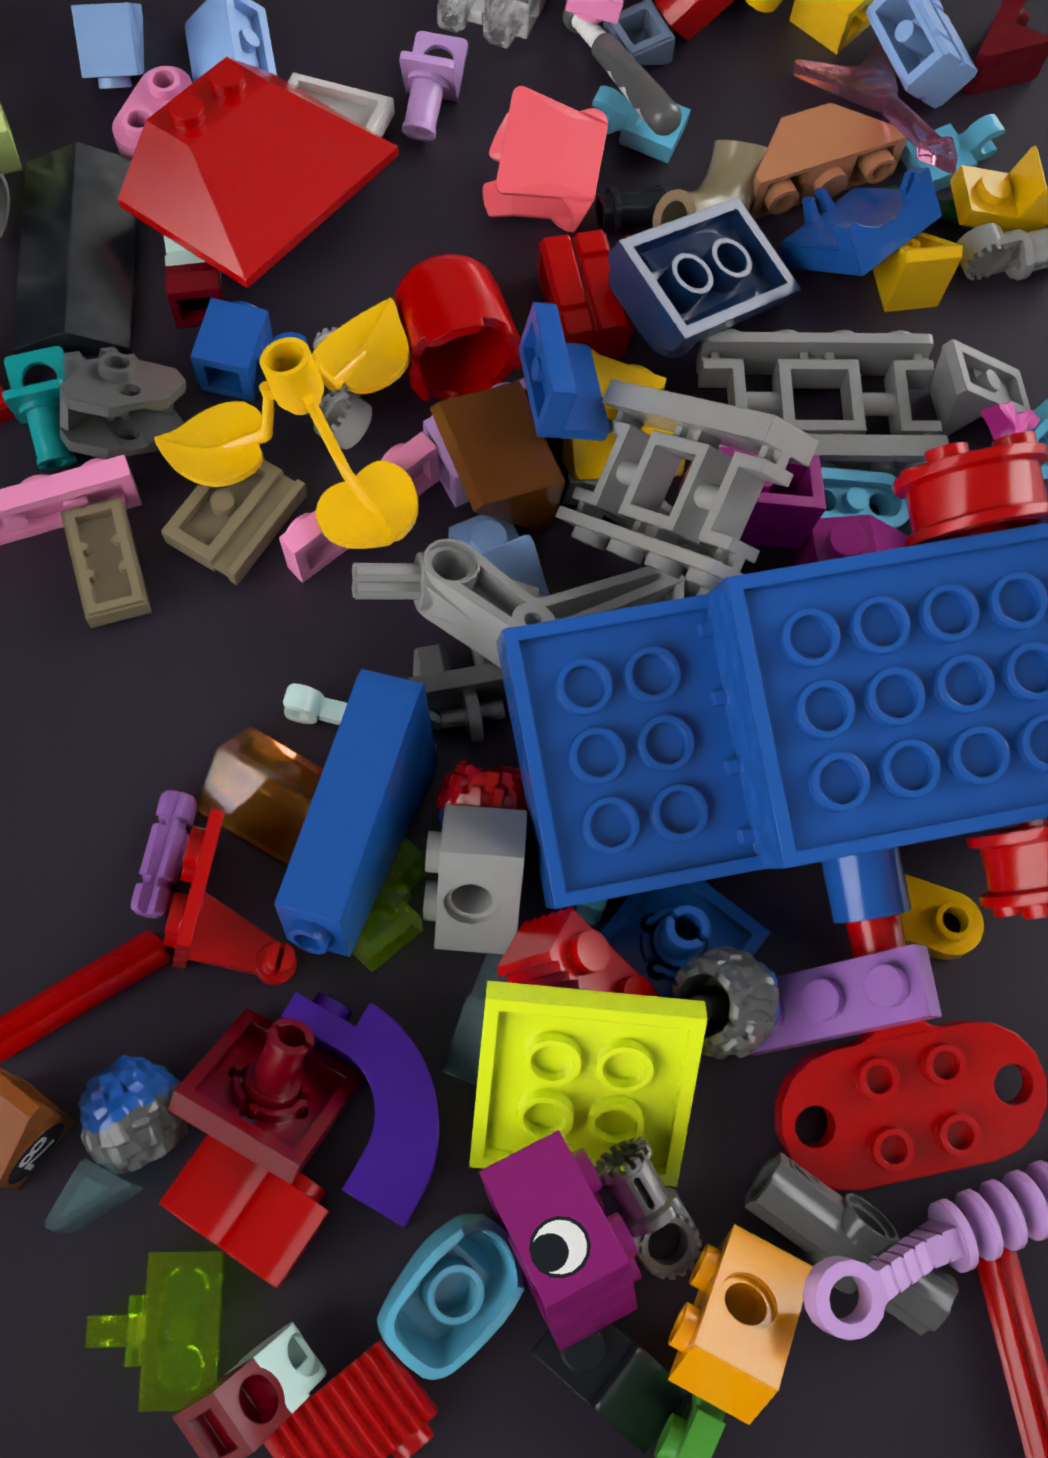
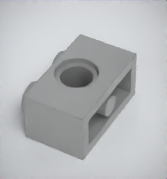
[423,804,527,955]

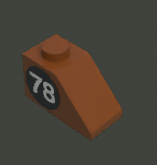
[0,1068,75,1191]

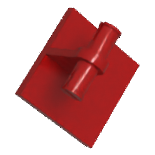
[163,808,297,986]

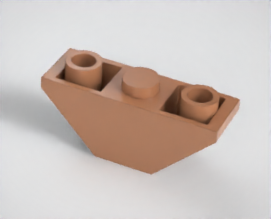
[748,103,908,219]

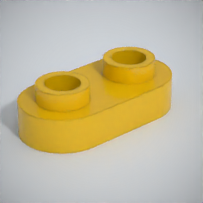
[900,873,984,960]

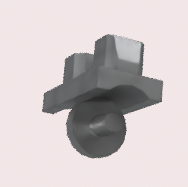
[408,644,507,743]

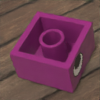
[479,1130,642,1351]

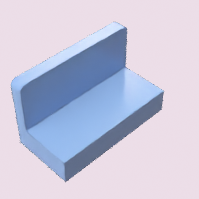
[185,0,277,82]

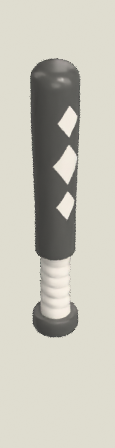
[562,9,682,136]

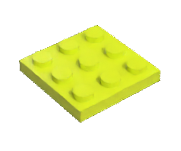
[469,980,707,1187]

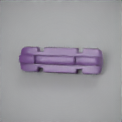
[130,790,198,919]

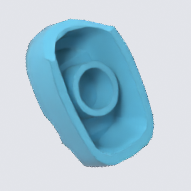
[377,1214,525,1380]

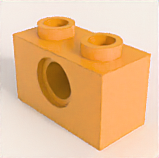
[668,1224,813,1425]

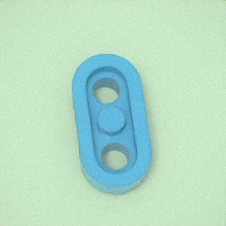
[821,467,909,529]

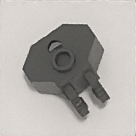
[59,347,186,459]

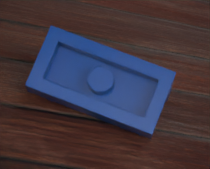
[518,302,610,441]

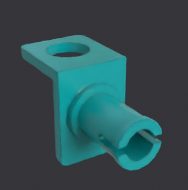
[2,346,77,470]

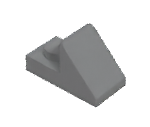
[930,339,1031,435]

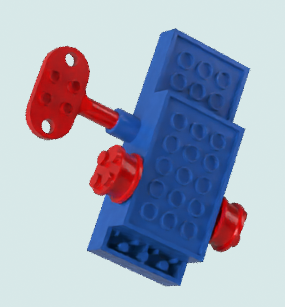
[496,431,1048,1190]

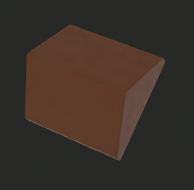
[430,381,565,533]

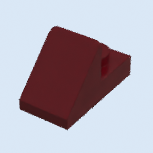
[962,0,1048,95]

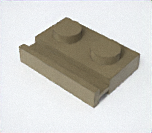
[161,459,307,586]

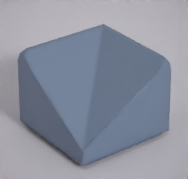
[603,0,676,65]

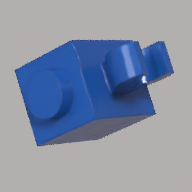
[190,298,308,402]

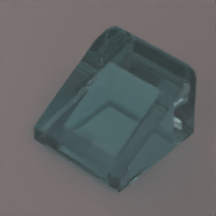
[44,1159,143,1234]

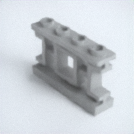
[695,329,949,478]
[555,379,819,591]

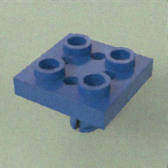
[600,881,771,999]

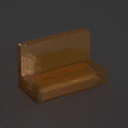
[197,726,323,865]

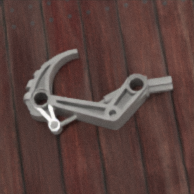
[351,474,716,668]

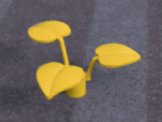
[154,297,419,549]

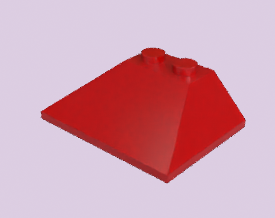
[118,56,399,289]

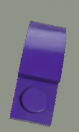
[281,992,440,1230]

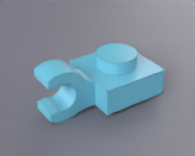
[592,86,691,164]
[900,114,1005,192]

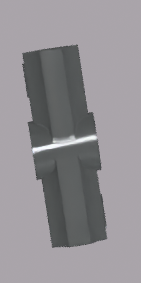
[745,1152,959,1336]

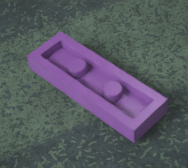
[749,944,942,1055]

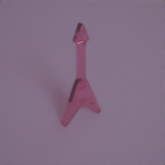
[793,43,958,173]

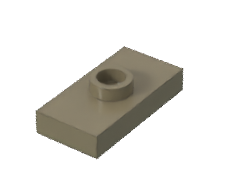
[61,497,152,628]

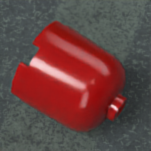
[393,253,522,402]

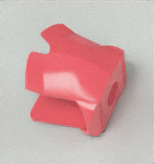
[483,86,609,233]

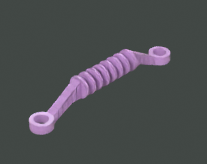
[803,1160,1048,1341]

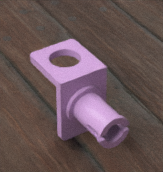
[399,31,468,142]

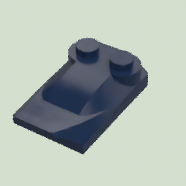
[608,197,801,358]

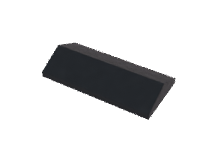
[13,142,138,356]

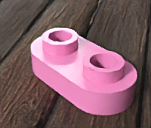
[112,66,192,159]

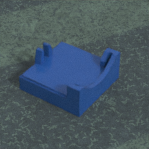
[778,167,942,276]

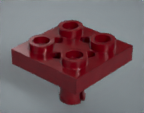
[167,1008,363,1185]

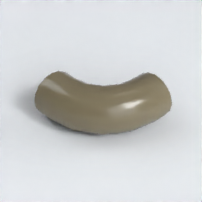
[653,140,768,228]

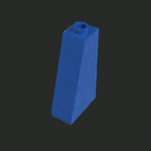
[274,669,438,957]

